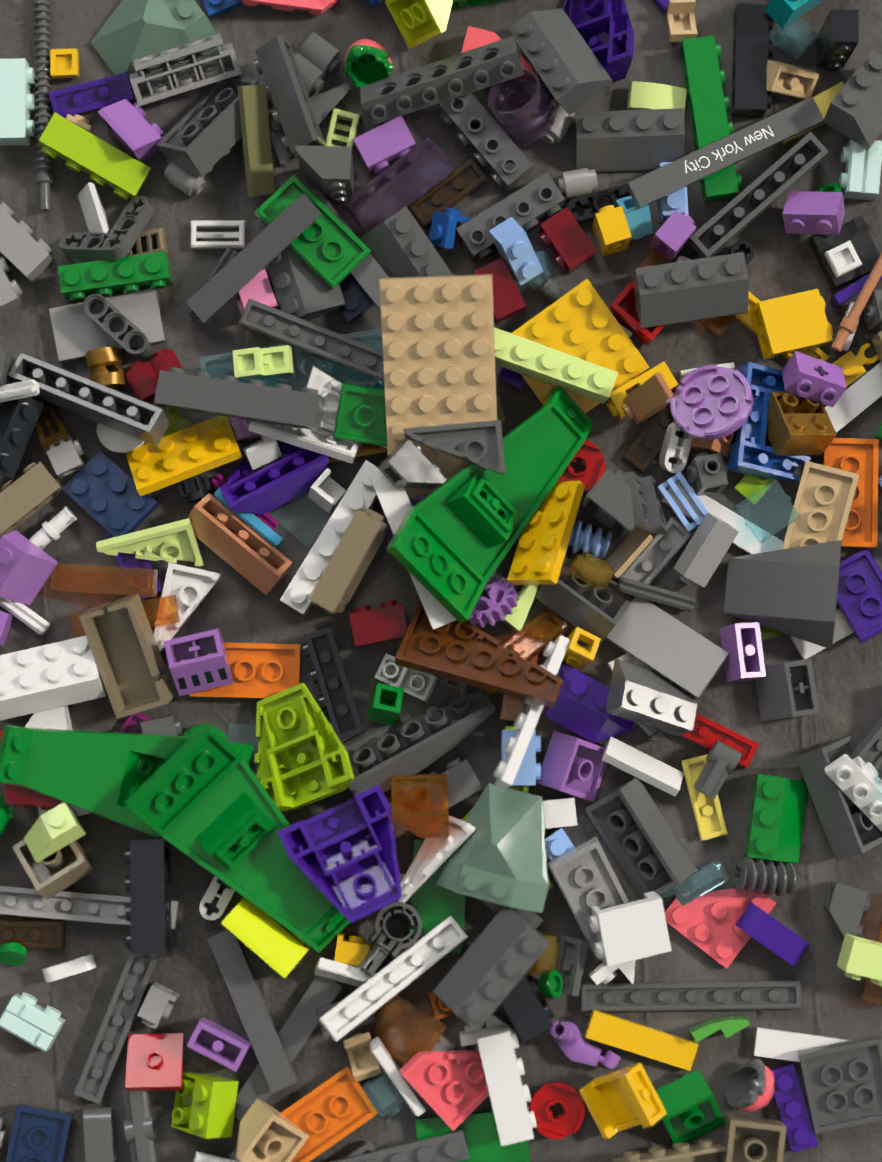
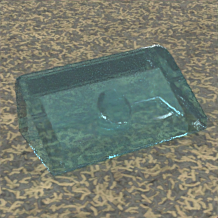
[671,860,729,906]

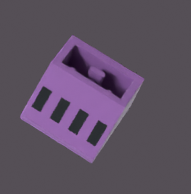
[164,629,233,696]

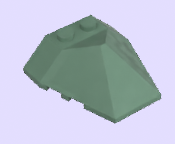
[91,0,223,84]
[436,783,549,913]

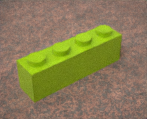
[39,112,151,200]

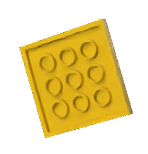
[511,279,650,414]

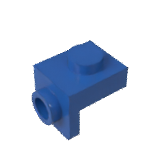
[429,207,470,249]

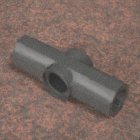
[123,1088,157,1162]

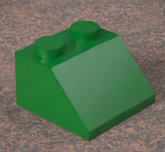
[656,1069,725,1144]

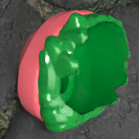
[345,39,394,91]

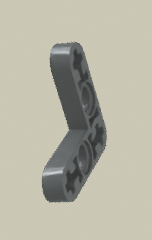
[59,196,154,260]

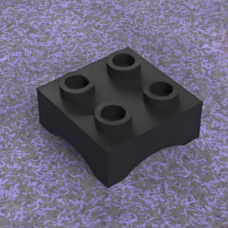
[809,215,880,290]

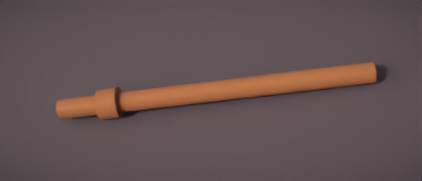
[831,253,882,352]

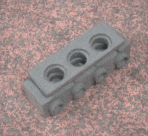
[129,33,242,106]

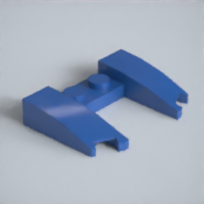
[727,362,811,482]

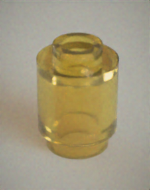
[571,552,614,588]
[531,933,560,974]

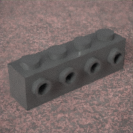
[438,93,533,192]
[456,172,565,261]

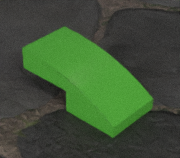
[688,1016,750,1043]

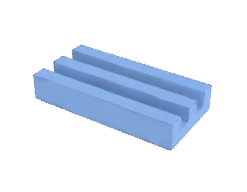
[657,472,708,532]

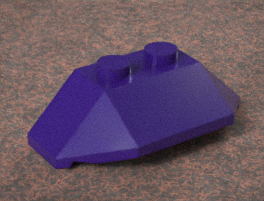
[220,442,329,514]
[542,658,634,743]

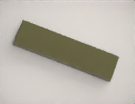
[237,84,275,197]

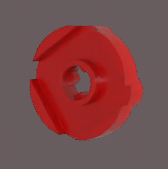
[557,440,605,493]
[529,1081,585,1139]

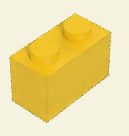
[592,205,632,257]

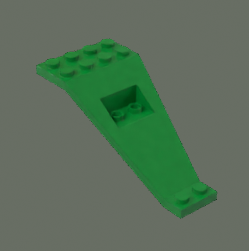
[387,385,594,623]
[124,723,350,953]
[0,724,254,841]

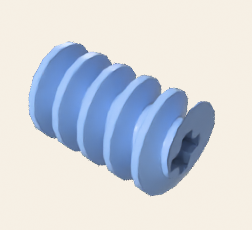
[567,520,613,562]

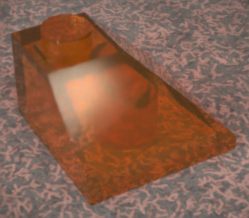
[391,774,449,838]
[374,993,447,1065]

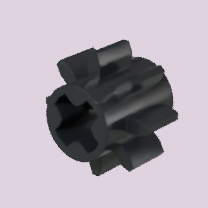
[177,474,212,503]

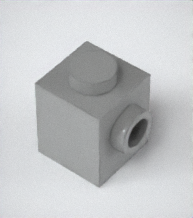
[46,436,85,479]

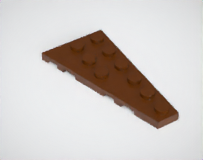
[395,600,563,708]

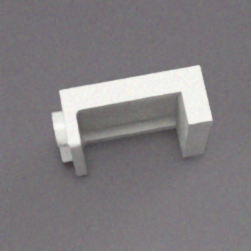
[589,891,671,967]

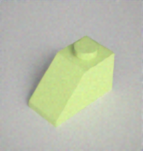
[24,802,86,863]

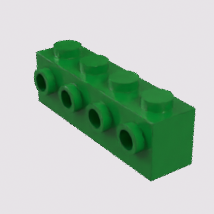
[58,251,173,301]

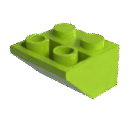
[171,1071,239,1139]

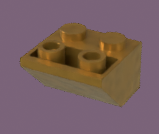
[767,392,837,455]

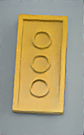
[126,415,242,497]
[507,481,585,585]

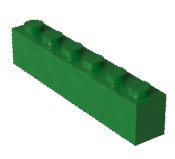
[679,35,742,204]

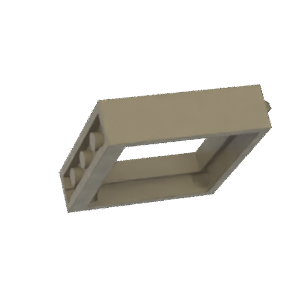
[309,508,390,613]

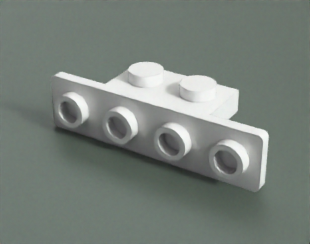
[825,754,882,832]

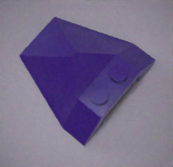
[540,0,634,89]
[277,784,402,923]

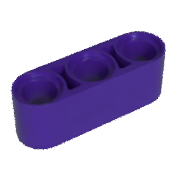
[735,902,810,967]

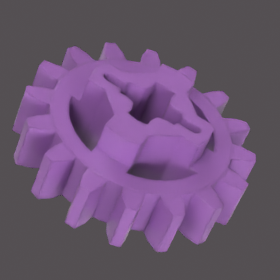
[467,577,518,628]

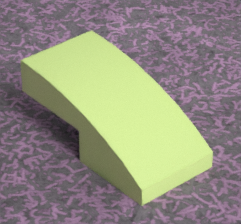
[627,81,687,112]
[232,345,294,378]

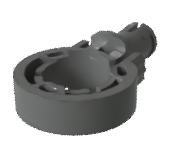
[358,902,422,977]

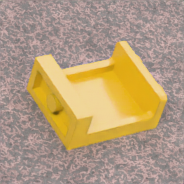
[750,289,833,360]
[580,1063,667,1140]

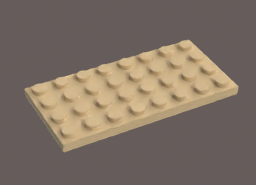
[380,274,497,499]

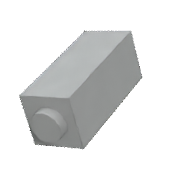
[674,512,739,588]

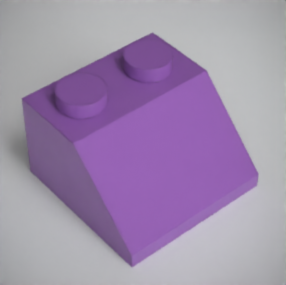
[98,99,164,164]
[0,530,58,606]
[536,731,607,802]

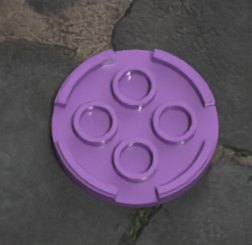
[670,364,753,440]

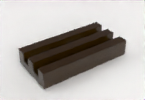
[35,403,70,452]

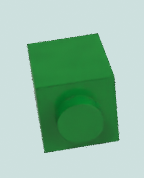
[366,682,404,726]

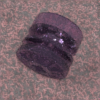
[487,69,557,144]

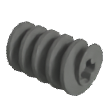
[734,857,796,897]

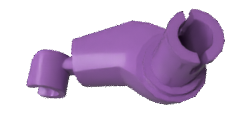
[550,1021,621,1069]

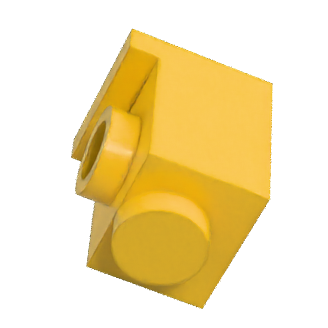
[563,627,601,670]
[334,933,374,966]

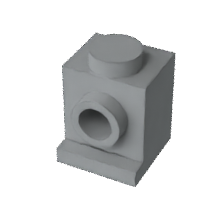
[137,982,180,1029]

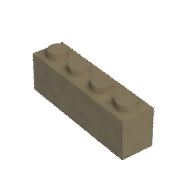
[0,462,63,538]

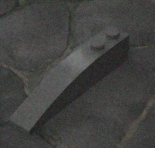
[343,690,496,796]

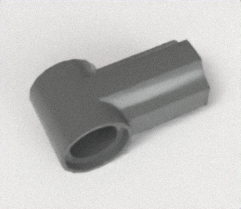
[693,740,742,799]

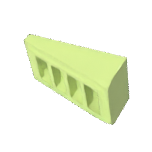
[325,108,361,149]
[503,585,539,632]

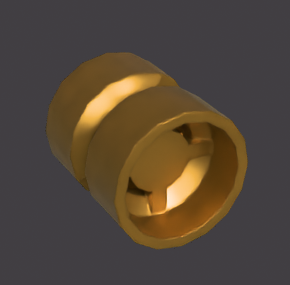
[85,347,127,390]

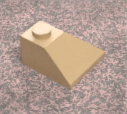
[236,1098,309,1162]

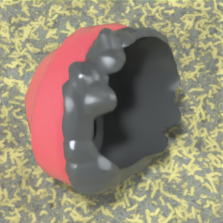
[723,1059,774,1113]

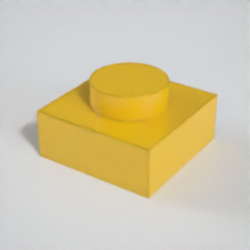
[50,49,79,79]

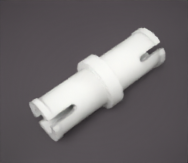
[29,506,77,550]

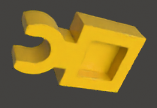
[832,343,878,387]

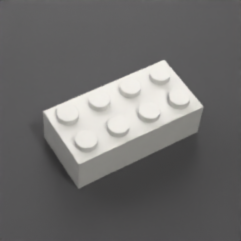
[0,636,106,721]

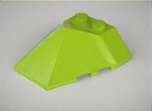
[254,683,354,812]

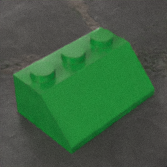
[743,774,808,863]

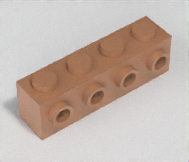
[187,493,293,595]

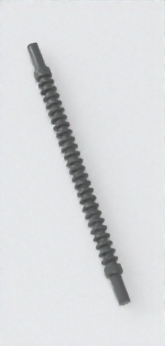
[33,0,53,211]

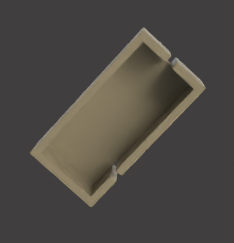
[79,593,175,719]

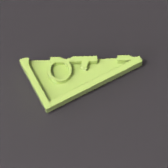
[96,518,204,566]

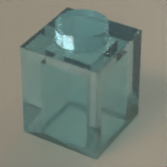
[773,17,819,62]
[363,1071,405,1118]

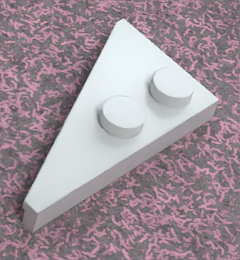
[153,563,221,653]
[399,812,476,903]

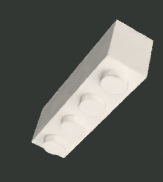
[475,1023,537,1146]

